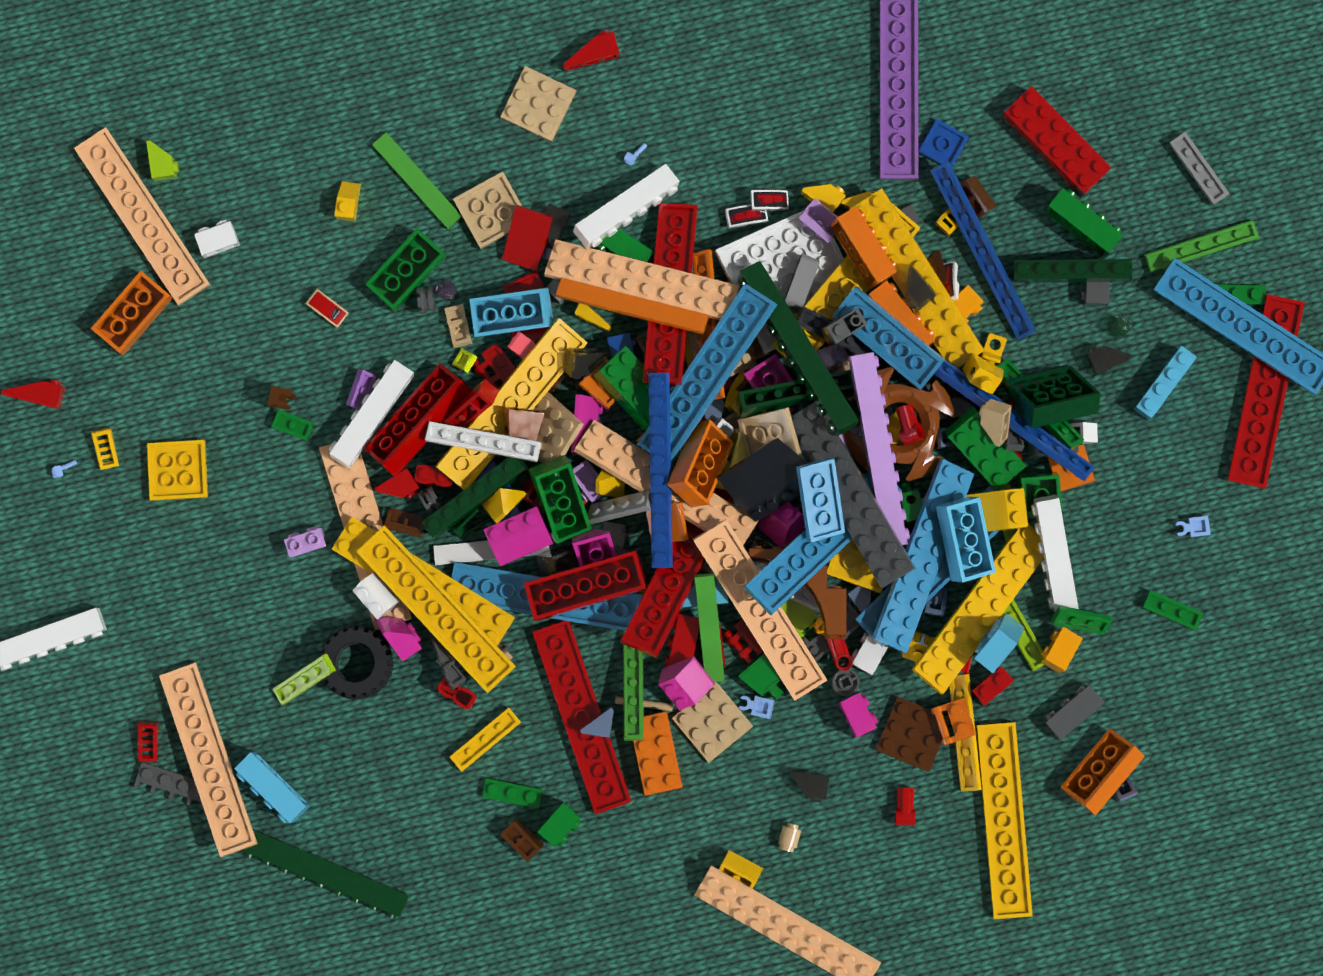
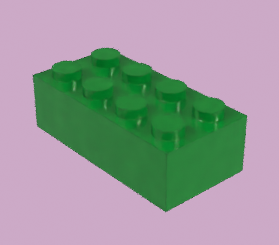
[1045,188,1123,259]
[365,228,447,313]
[593,346,649,431]
[944,406,1026,491]
[529,455,592,544]

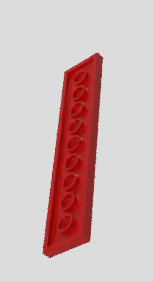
[643,203,698,385]
[1227,294,1305,489]
[621,488,735,658]
[532,621,632,815]

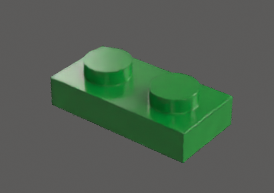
[271,409,314,442]

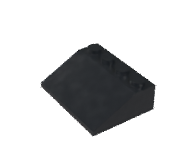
[717,438,808,522]

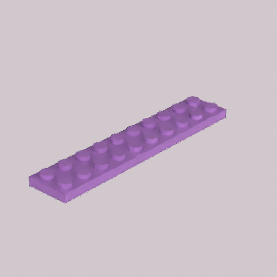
[880,0,918,180]

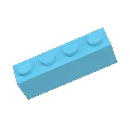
[1133,346,1197,421]

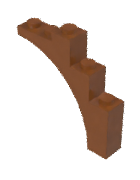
[748,540,846,639]

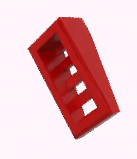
[138,721,158,762]

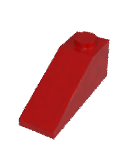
[563,30,620,71]
[1,379,65,410]
[444,379,499,428]

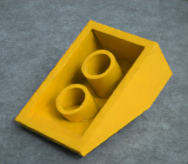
[966,488,1028,532]

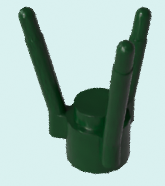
[451,508,492,538]

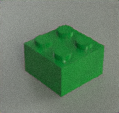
[1018,472,1062,516]
[538,802,582,847]

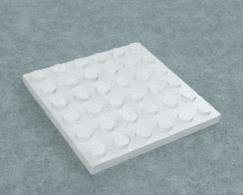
[715,211,844,354]

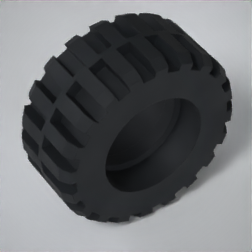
[319,626,394,700]

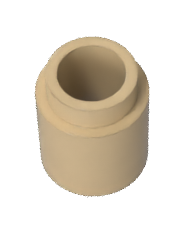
[778,823,802,852]

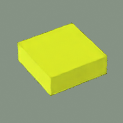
[452,348,477,373]

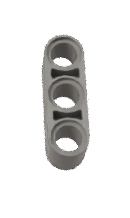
[784,253,820,311]

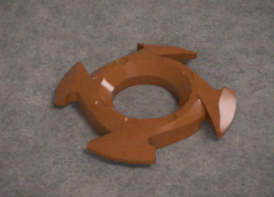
[843,367,956,481]

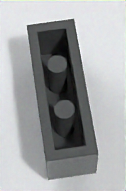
[1044,685,1105,740]

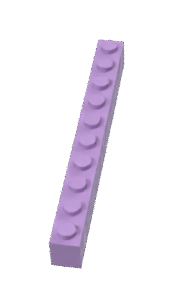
[848,352,910,545]

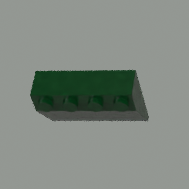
[1004,366,1101,428]

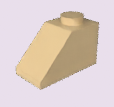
[979,399,1011,447]

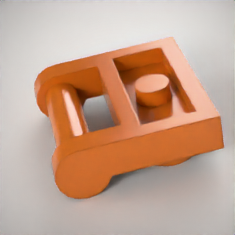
[931,698,977,746]

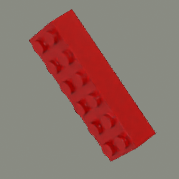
[1002,86,1112,197]
[363,363,472,477]
[524,551,648,621]

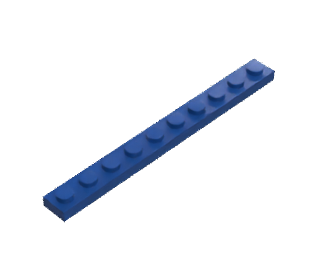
[930,161,1036,340]
[934,360,1095,481]
[648,373,673,568]

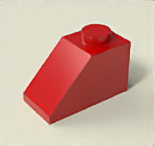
[374,468,420,499]

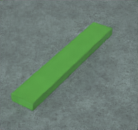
[372,132,462,229]
[1144,220,1259,273]
[694,573,725,682]
[623,631,644,741]

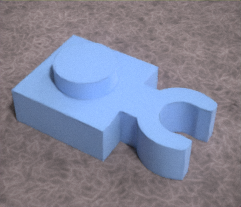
[1175,516,1211,537]
[739,695,775,719]

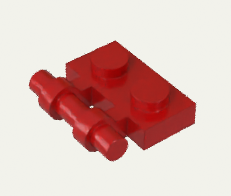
[473,343,516,389]
[723,618,763,664]

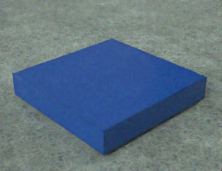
[918,119,969,167]

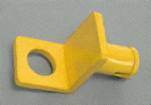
[982,333,1007,365]

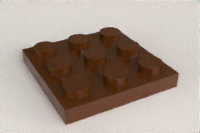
[875,696,950,772]

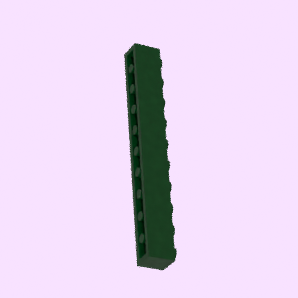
[738,261,858,437]
[241,829,410,919]

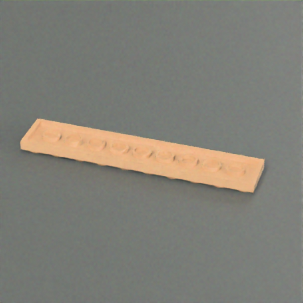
[74,127,210,306]
[544,240,740,321]
[574,420,759,545]
[319,444,412,631]
[693,519,827,701]
[159,663,258,857]
[694,866,881,976]

